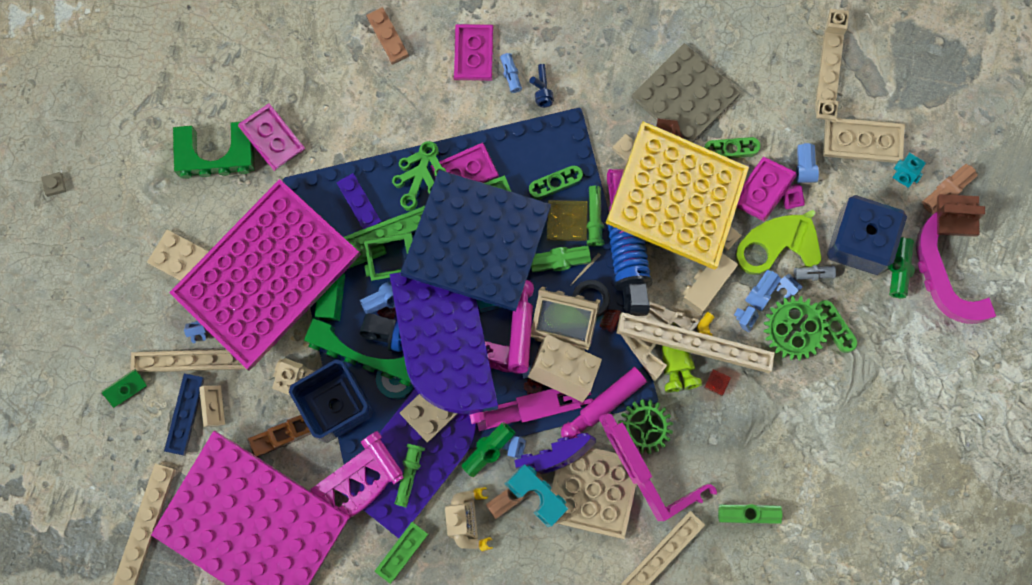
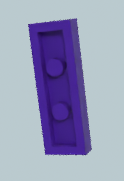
[336,173,381,229]

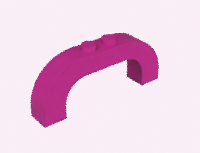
[916,212,996,324]

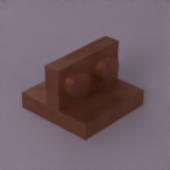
[937,194,985,237]

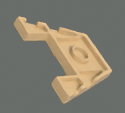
[621,301,700,381]

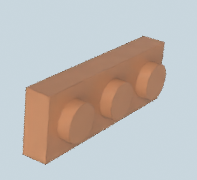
[366,7,409,65]

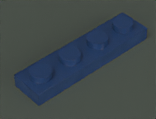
[164,373,205,456]

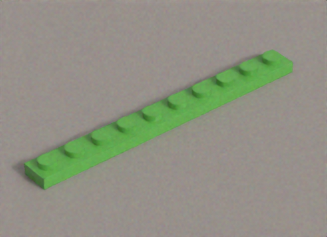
[344,175,511,252]

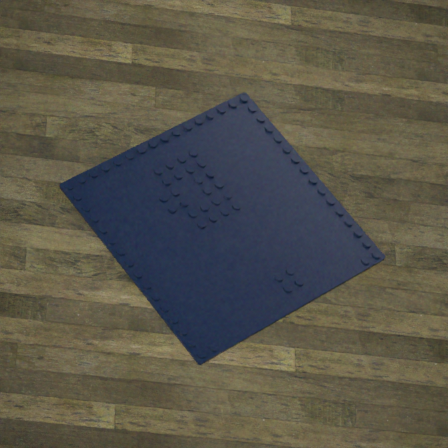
[283,108,658,464]

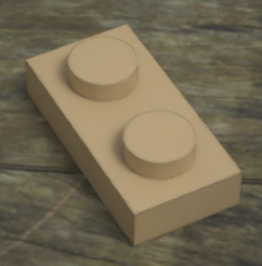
[199,386,225,427]

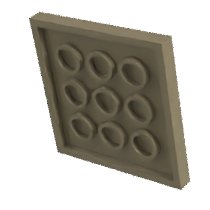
[631,43,740,143]

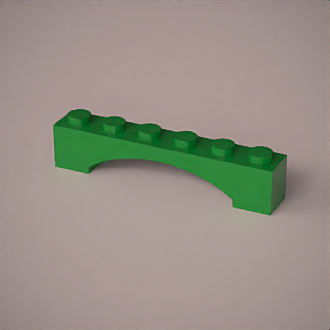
[304,318,412,387]

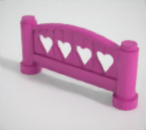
[309,431,404,518]

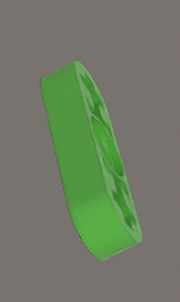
[704,137,760,159]
[529,166,583,200]
[815,300,857,353]

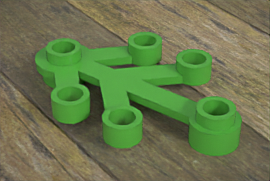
[392,141,446,211]

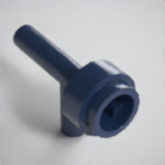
[529,64,554,108]

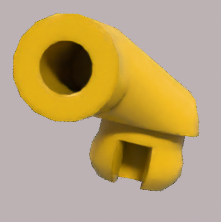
[697,312,715,336]

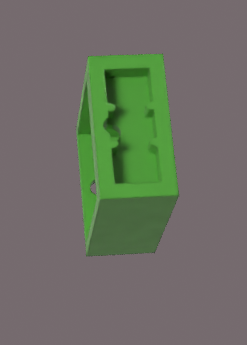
[361,232,412,281]

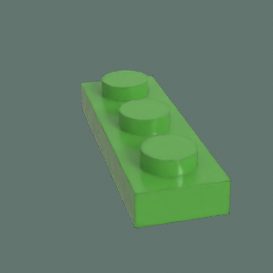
[374,522,429,584]

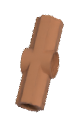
[922,164,978,214]
[486,472,543,519]

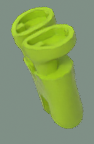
[662,346,702,393]

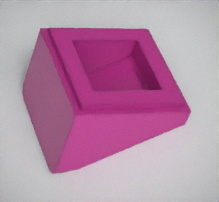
[782,184,805,210]

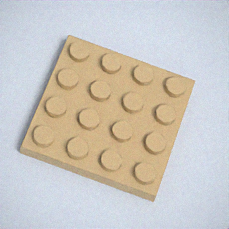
[551,448,636,540]

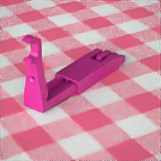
[470,389,593,431]
[599,414,717,521]

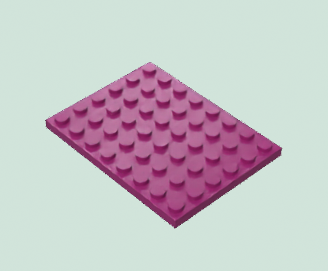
[169,179,361,371]
[151,431,350,585]

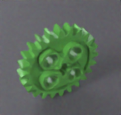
[763,296,829,361]

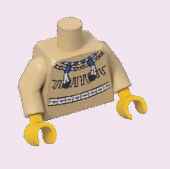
[445,487,493,551]

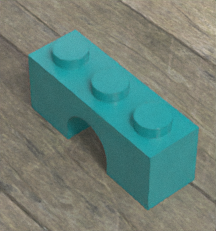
[504,465,569,527]

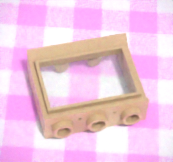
[531,286,601,351]

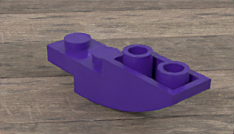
[514,433,596,475]

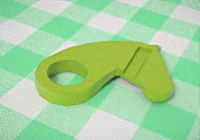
[736,210,821,275]

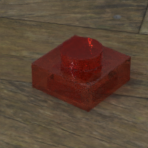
[704,369,731,396]

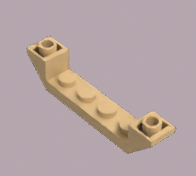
[815,8,849,121]

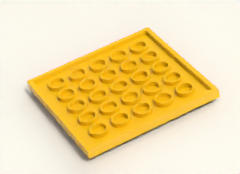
[606,121,749,270]

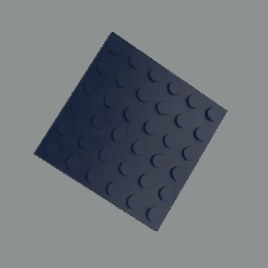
[400,170,551,312]

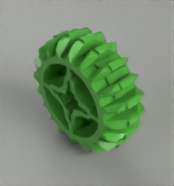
[618,400,673,454]

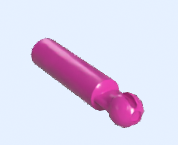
[508,280,534,373]
[561,367,647,439]

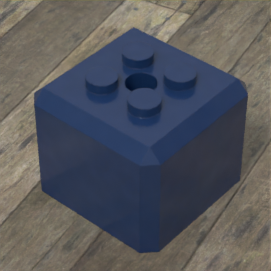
[827,195,907,276]
[289,359,373,443]

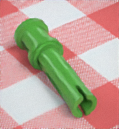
[587,186,605,246]
[394,444,425,507]

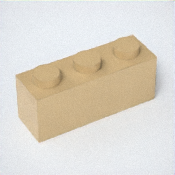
[682,253,738,315]

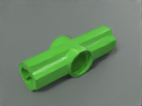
[531,246,591,273]
[718,504,782,524]

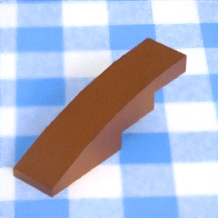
[247,415,311,457]

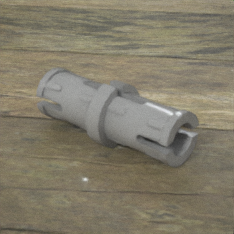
[794,265,836,281]

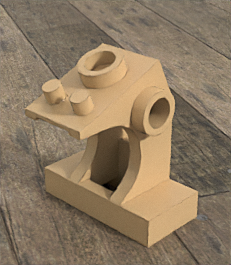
[272,358,315,395]

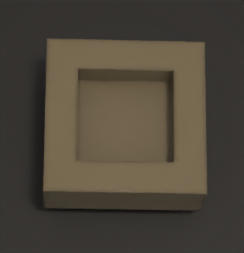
[41,172,66,197]

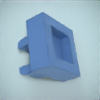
[776,273,803,299]
[734,306,759,333]
[184,321,207,344]
[502,436,526,459]

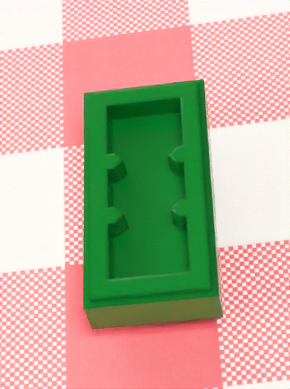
[101,369,147,408]

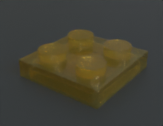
[547,200,588,241]

